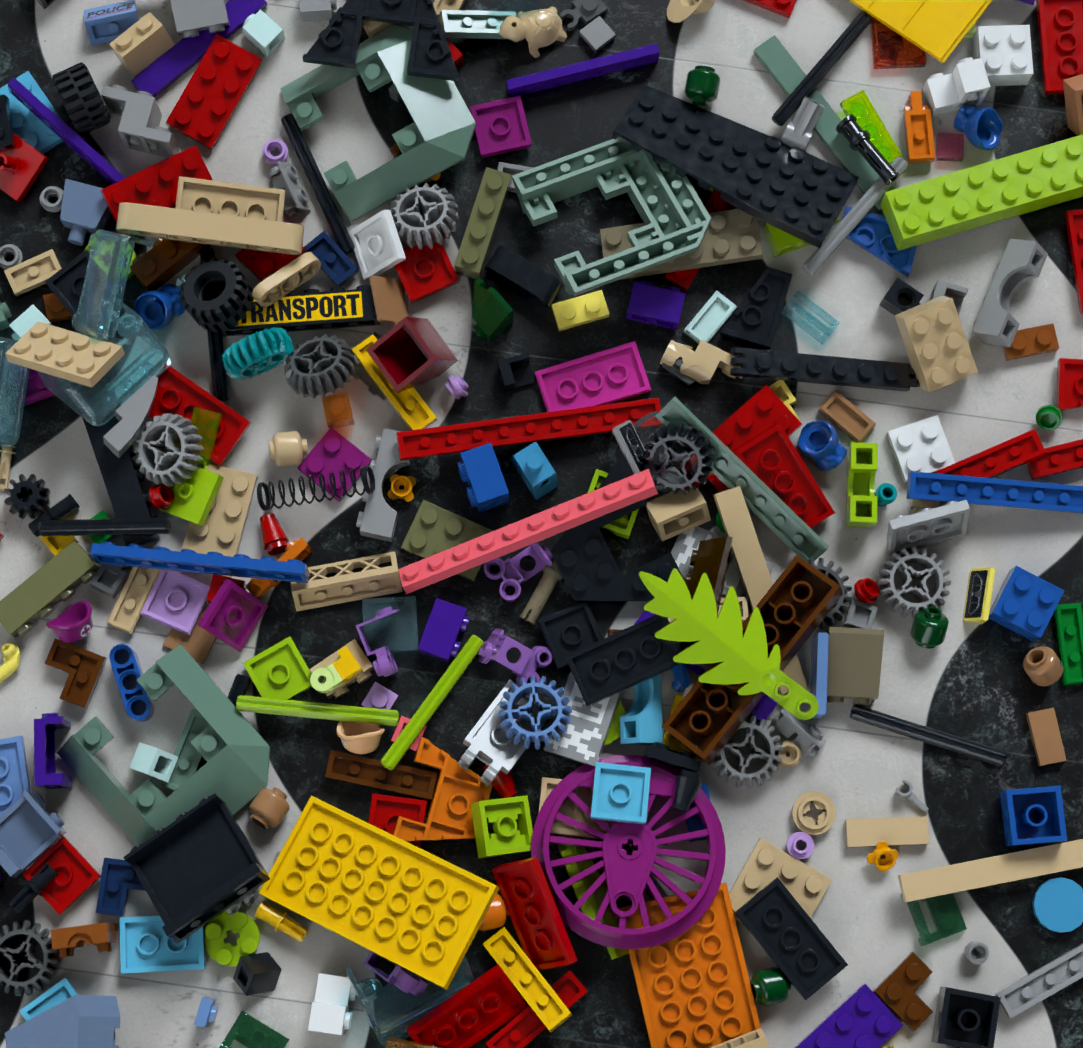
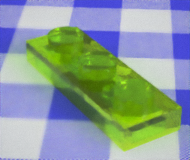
[840,90,902,164]

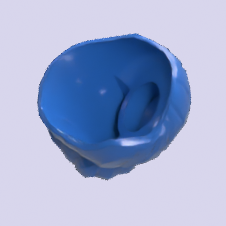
[954,104,1003,150]
[134,284,185,330]
[798,421,847,471]

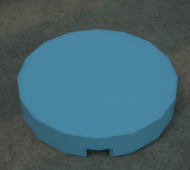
[1032,877,1083,933]

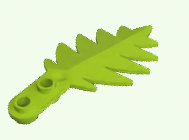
[639,568,819,720]

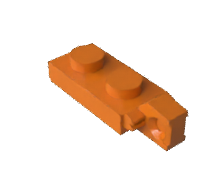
[903,91,935,164]
[246,537,312,599]

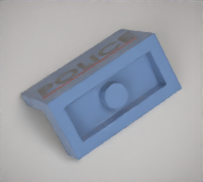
[84,0,139,46]

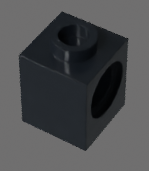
[879,278,924,315]

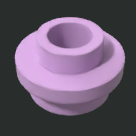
[262,139,289,165]
[445,374,469,399]
[786,832,814,860]

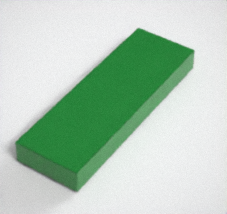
[1053,603,1083,686]

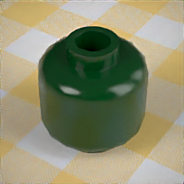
[684,66,720,106]
[910,607,949,649]
[750,967,791,1007]

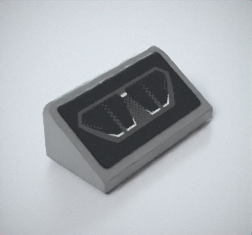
[612,420,650,475]

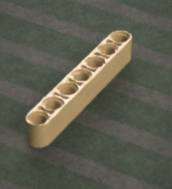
[116,202,304,255]

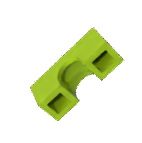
[846,442,878,528]

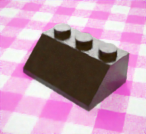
[685,536,733,615]

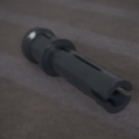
[836,114,899,185]

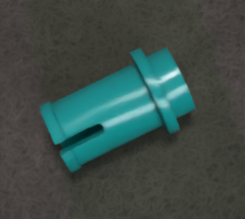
[875,483,897,507]

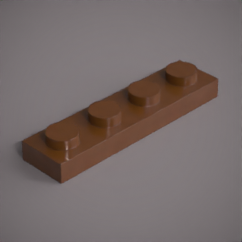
[325,750,438,800]

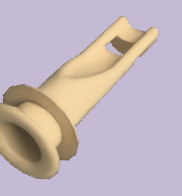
[0,445,16,490]

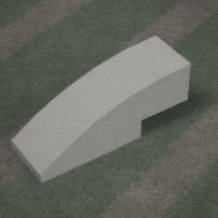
[103,375,158,458]

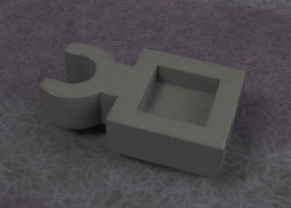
[560,0,608,32]
[90,564,131,599]

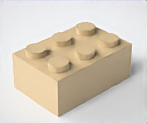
[894,296,978,392]

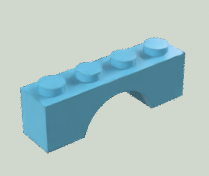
[620,674,663,746]

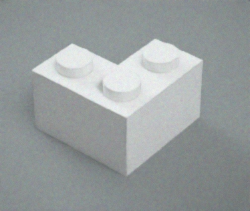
[923,57,991,117]
[308,973,357,1035]

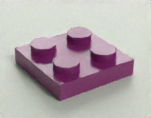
[470,96,532,158]
[297,427,372,502]
[197,579,268,652]

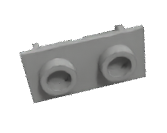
[269,161,311,217]
[772,708,826,757]

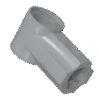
[780,97,825,151]

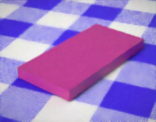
[535,341,651,412]

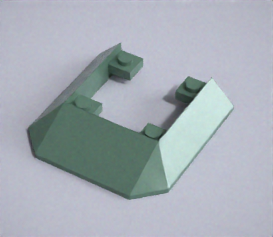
[280,25,476,222]
[512,137,711,296]
[57,644,270,845]

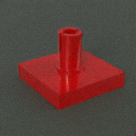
[0,132,49,202]

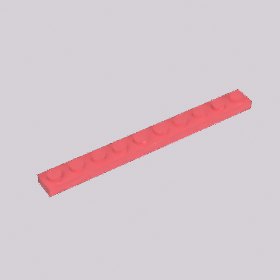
[398,469,658,594]

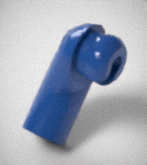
[671,664,690,692]

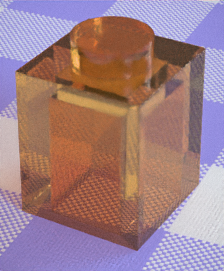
[322,392,355,429]

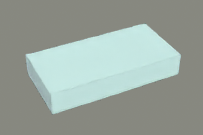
[683,291,737,344]

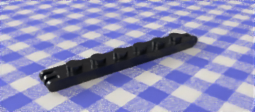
[730,347,920,392]

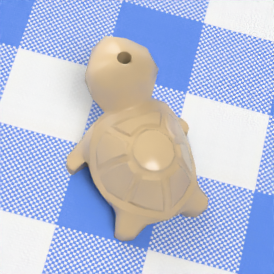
[499,6,567,58]

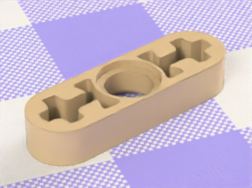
[252,252,321,307]

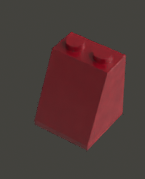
[366,317,458,393]

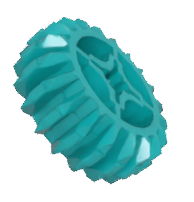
[222,327,294,380]

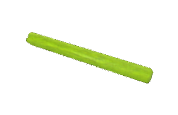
[381,635,484,771]
[236,695,399,726]

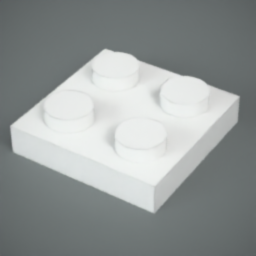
[349,210,406,280]
[886,415,955,483]

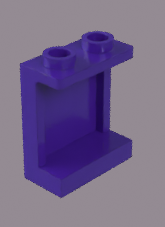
[34,713,72,789]

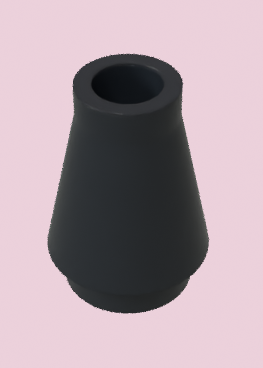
[673,769,703,812]

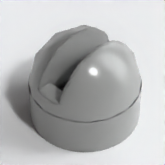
[964,941,989,965]

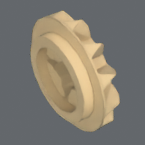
[792,791,836,835]

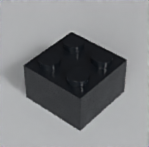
[932,987,1001,1048]

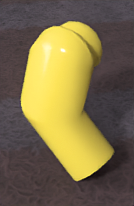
[0,642,21,683]

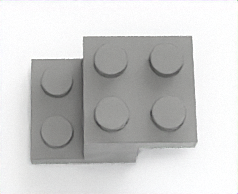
[101,85,179,158]

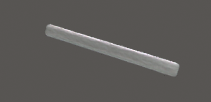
[803,157,908,275]

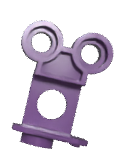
[484,542,553,601]
[356,606,400,677]
[478,628,552,687]
[363,952,429,997]

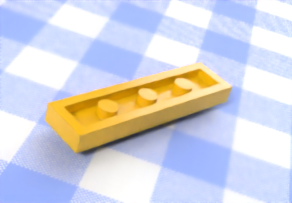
[352,334,437,430]
[483,927,572,1032]

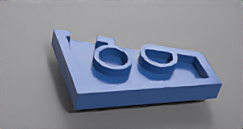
[842,206,917,277]

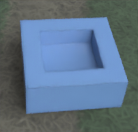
[194,997,218,1028]

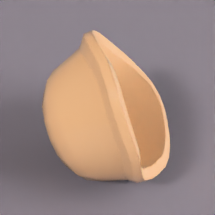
[336,721,385,754]

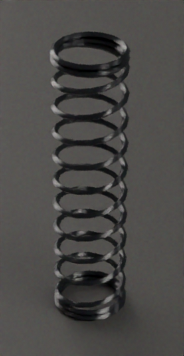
[257,465,375,511]

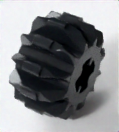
[4,474,51,519]

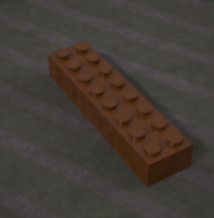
[661,555,843,765]

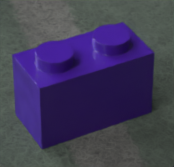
[626,281,686,330]
[418,598,470,663]

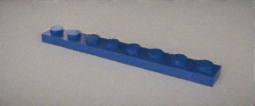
[906,471,1083,514]
[90,541,310,583]

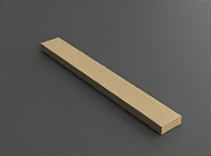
[713,486,809,694]
[898,839,1083,903]

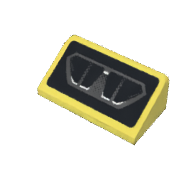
[963,567,996,624]

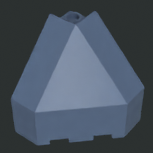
[4,995,120,1048]

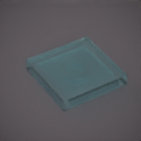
[362,596,419,654]

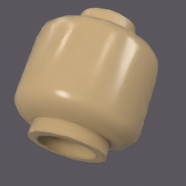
[268,431,308,467]

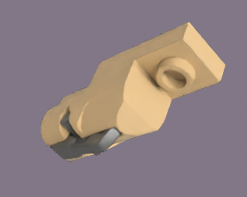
[660,340,742,385]

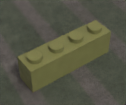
[454,167,512,279]
[0,540,99,638]

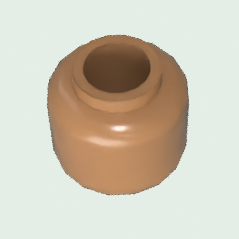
[1023,646,1063,686]
[249,787,290,830]

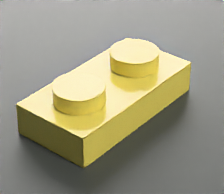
[551,290,610,331]

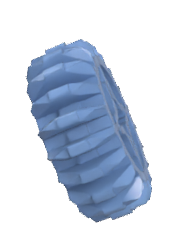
[498,675,572,750]

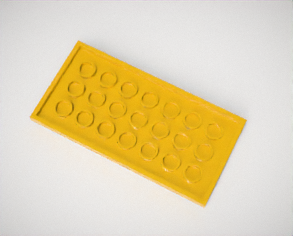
[259,795,499,990]

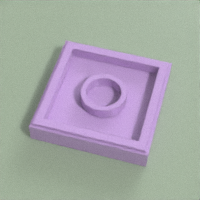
[140,569,210,636]

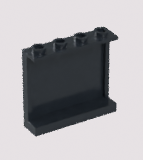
[123,793,270,944]

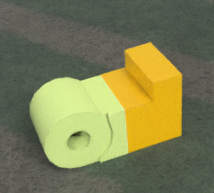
[310,646,363,693]

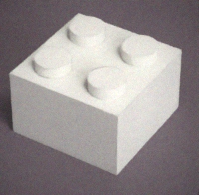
[972,25,1033,86]

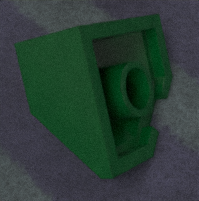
[471,278,513,343]

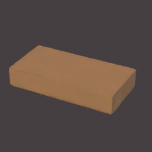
[818,390,876,443]
[1026,708,1067,767]

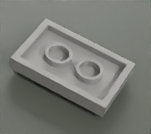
[886,500,970,556]

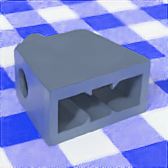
[60,179,112,246]

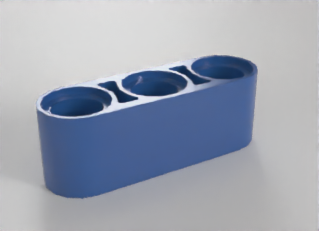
[109,644,154,722]

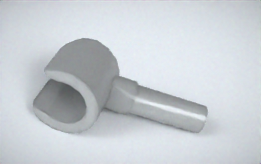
[896,780,929,813]

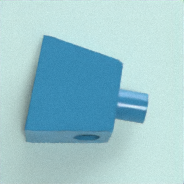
[509,442,559,500]

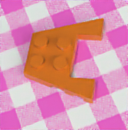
[393,737,493,842]

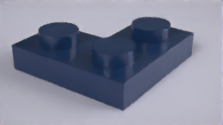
[302,231,359,287]
[96,858,146,916]

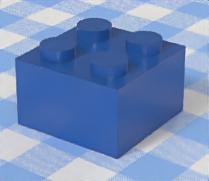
[457,443,509,513]
[989,566,1064,642]
[1000,785,1067,847]

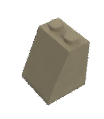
[824,627,884,705]

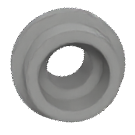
[40,186,64,212]
[0,244,23,270]

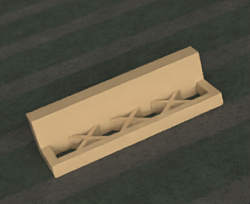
[291,551,403,612]

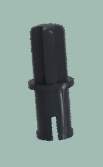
[28,494,80,537]
[9,863,59,913]

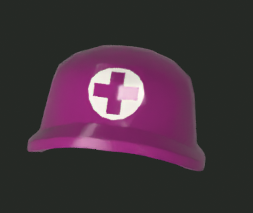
[46,600,93,643]

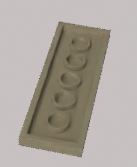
[600,209,763,280]

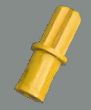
[255,901,308,942]

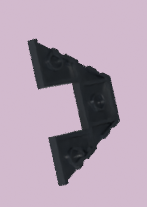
[303,0,460,82]
[550,456,685,602]

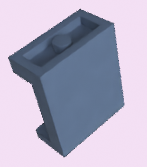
[0,790,67,878]

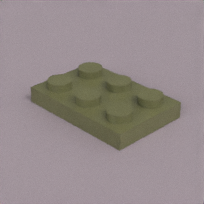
[401,500,493,582]

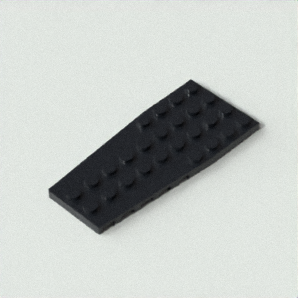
[612,85,859,248]

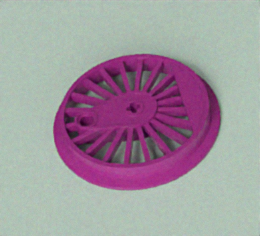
[531,755,726,949]

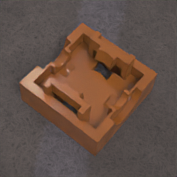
[51,922,117,958]

